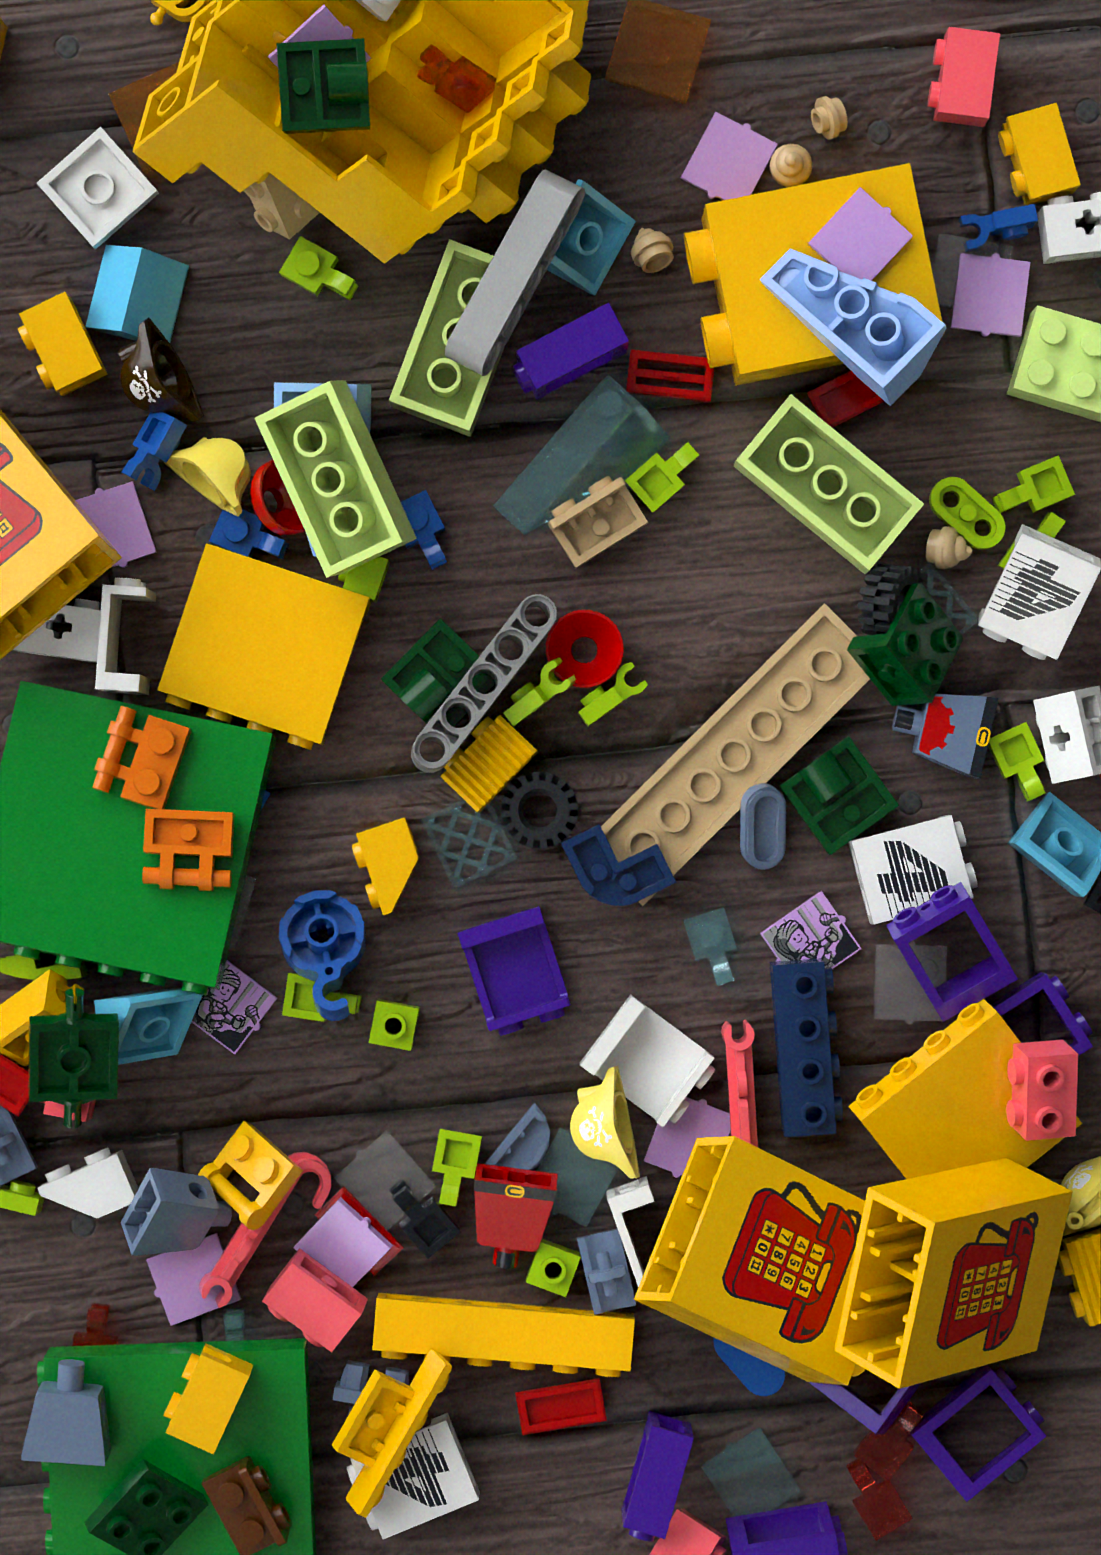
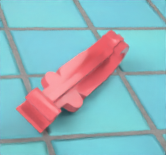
[721,1020,758,1147]
[199,1152,332,1308]

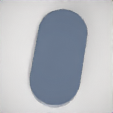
[740,783,786,870]

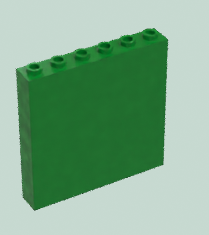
[0,681,277,996]
[37,1338,317,1555]

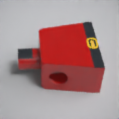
[474,1163,558,1269]

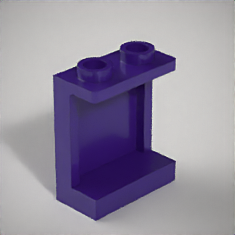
[457,906,571,1036]

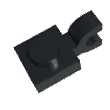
[389,1179,461,1259]

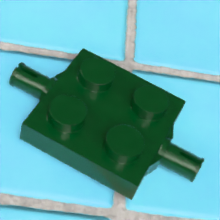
[28,988,119,1128]

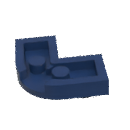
[561,824,676,906]

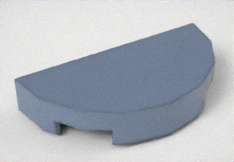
[484,1102,550,1170]

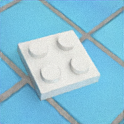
[37,127,159,250]

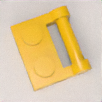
[198,1121,303,1230]

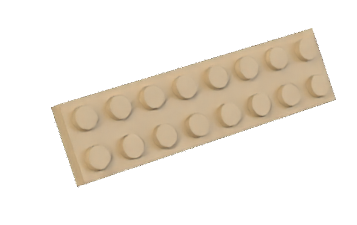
[601,603,870,906]

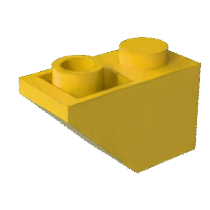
[352,817,420,915]

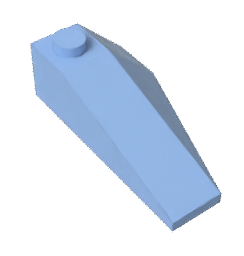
[760,248,946,406]

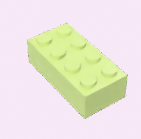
[389,239,504,437]
[1006,305,1101,422]
[255,380,417,578]
[733,394,924,574]

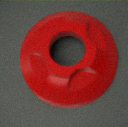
[250,459,305,535]
[546,610,624,688]

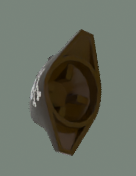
[119,317,204,422]

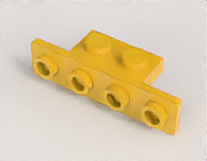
[332,1349,452,1518]

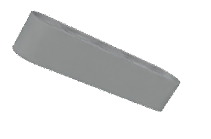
[445,169,585,376]
[411,594,557,773]

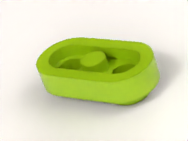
[929,477,1005,550]

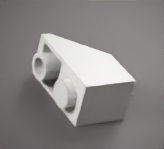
[37,1147,139,1218]

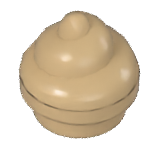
[769,144,812,187]
[631,228,674,273]
[926,526,972,569]

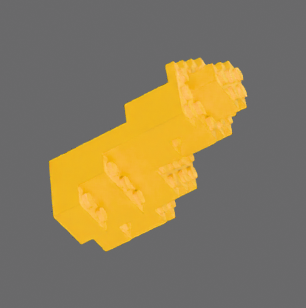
[132,0,591,264]

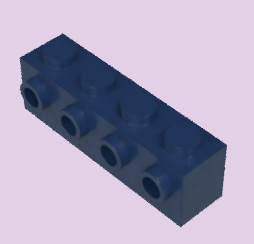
[770,958,843,1137]

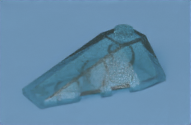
[493,375,670,535]

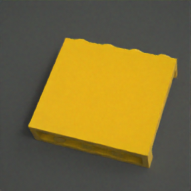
[157,543,371,750]
[848,999,1082,1179]

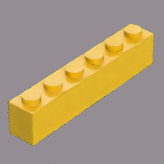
[372,1293,635,1377]

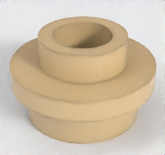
[811,96,848,140]

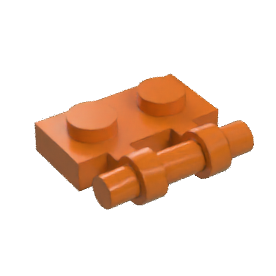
[92,706,192,809]
[142,809,235,891]

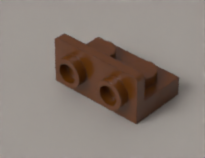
[202,1455,292,1555]

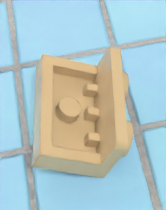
[244,173,320,239]
[548,476,648,569]

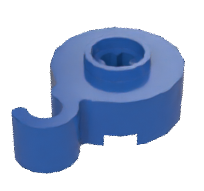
[279,890,366,1021]

